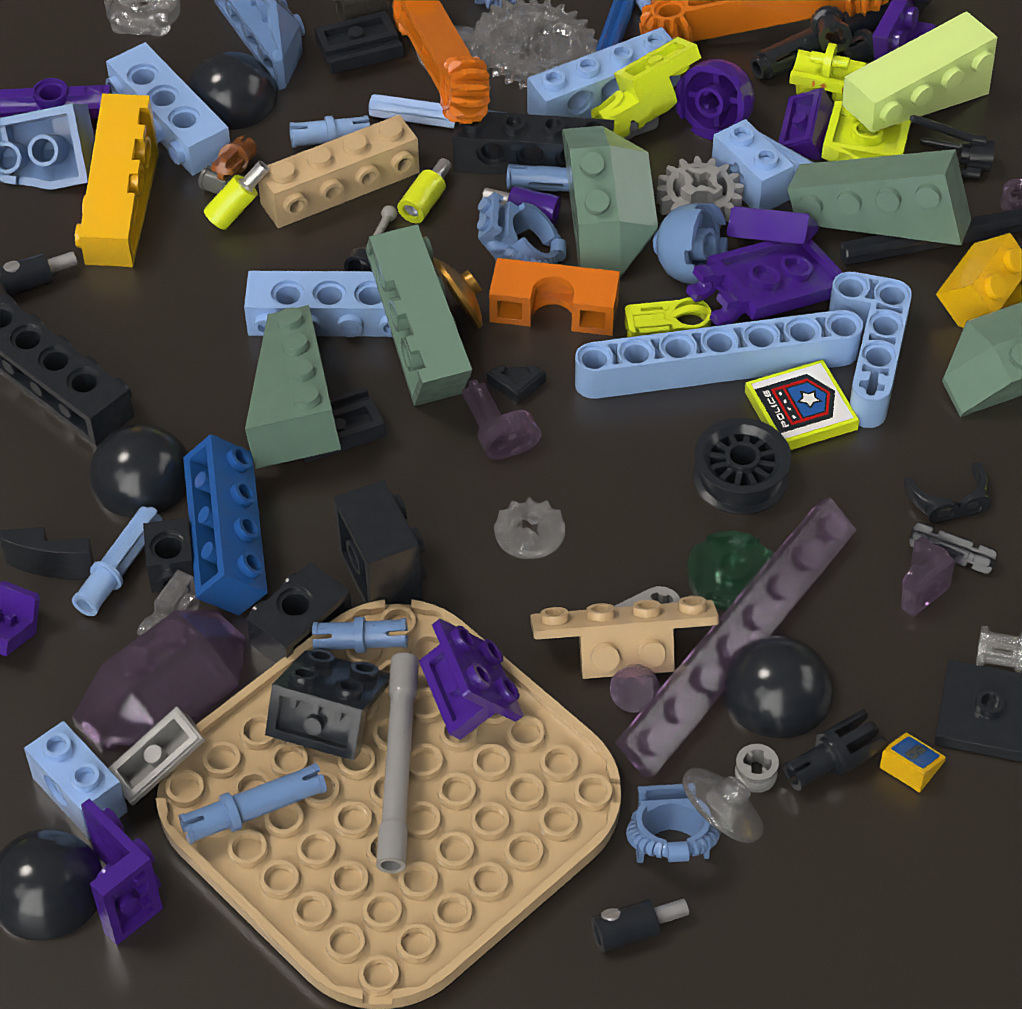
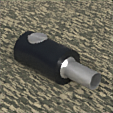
[0,251,78,296]
[591,898,689,953]

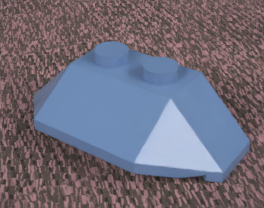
[214,0,305,90]

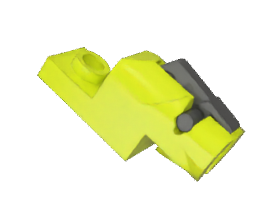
[591,37,701,140]

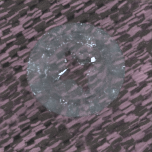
[494,496,565,559]

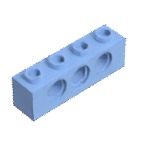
[527,27,680,118]
[106,42,230,176]
[244,271,392,337]

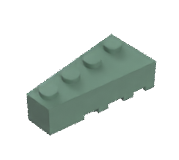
[787,149,971,245]
[366,224,472,406]
[245,305,341,469]

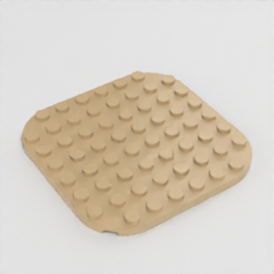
[156,599,621,1009]

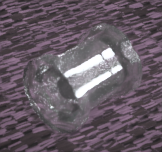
[975,626,1022,673]

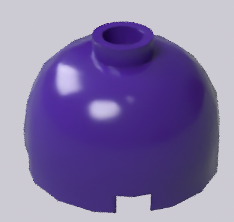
[675,59,755,140]

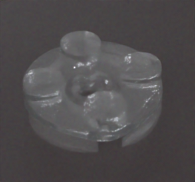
[104,0,181,36]

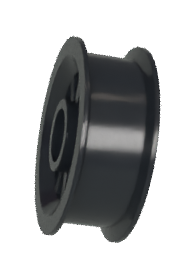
[693,418,791,515]

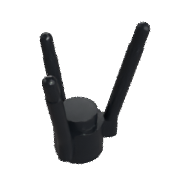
[909,115,995,179]

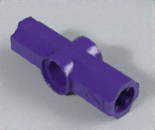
[0,78,112,119]

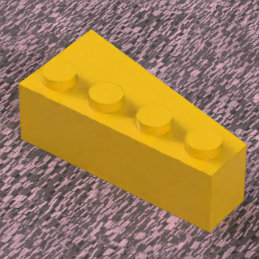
[75,93,159,267]

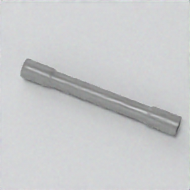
[376,653,419,873]

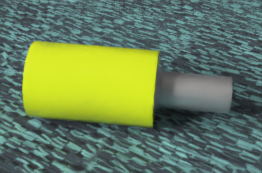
[397,158,452,224]
[204,161,269,230]

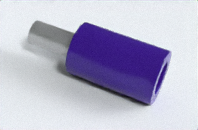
[482,186,561,225]

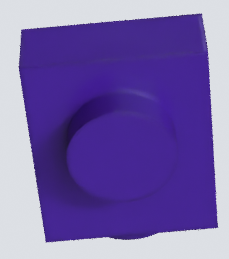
[0,581,40,656]

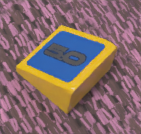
[880,732,946,793]

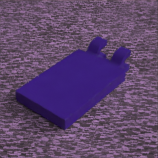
[686,239,843,326]

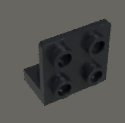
[265,649,390,761]

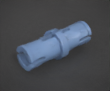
[312,617,408,653]

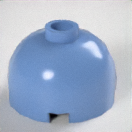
[653,203,728,284]

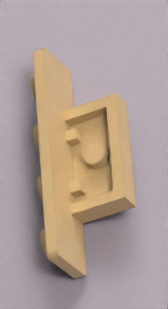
[530,596,719,679]

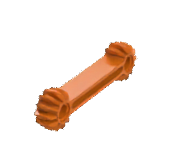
[392,0,491,124]
[639,0,889,43]

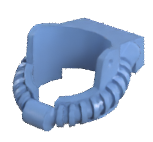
[477,192,567,264]
[626,783,720,863]

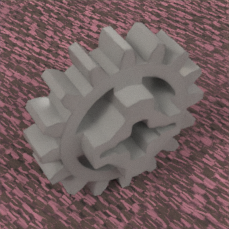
[656,156,744,229]

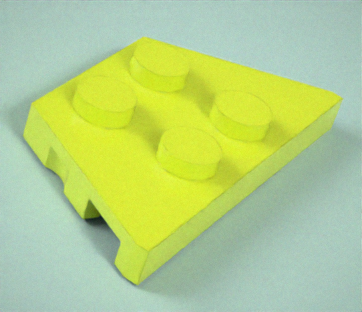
[821,101,911,161]

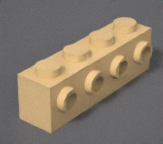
[258,114,420,228]

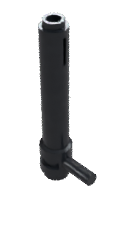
[750,0,932,80]

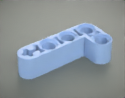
[829,272,912,428]

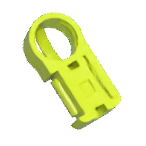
[625,298,711,338]

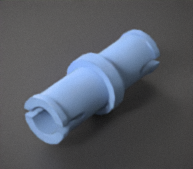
[289,115,370,148]

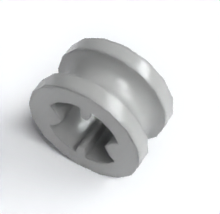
[735,744,779,792]

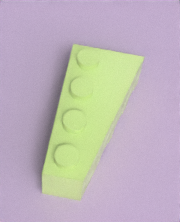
[842,11,998,132]

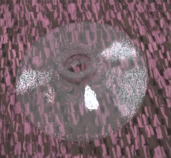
[682,768,763,843]

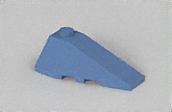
[0,104,95,190]

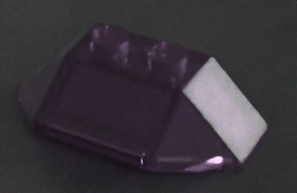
[72,610,246,750]

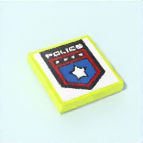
[745,359,859,450]

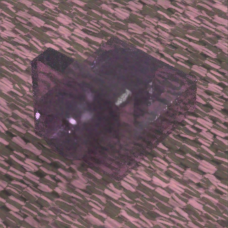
[900,536,955,618]

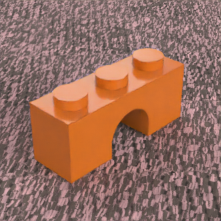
[489,258,620,336]

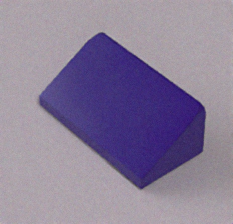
[778,88,834,160]
[727,206,819,244]

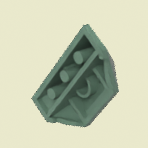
[562,126,658,278]
[942,302,1022,417]

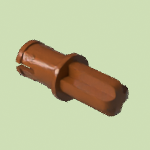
[211,136,257,181]

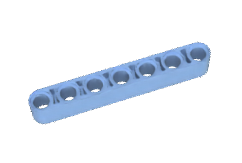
[575,310,863,399]

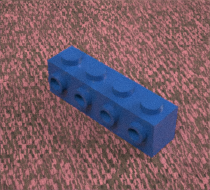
[183,434,268,615]

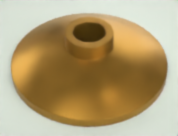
[432,257,483,329]

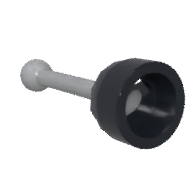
[344,205,397,272]

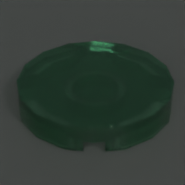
[686,530,777,612]

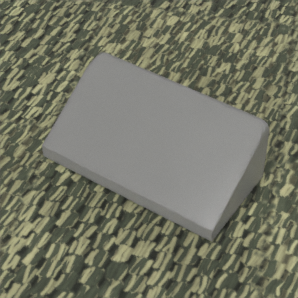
[108,706,205,806]

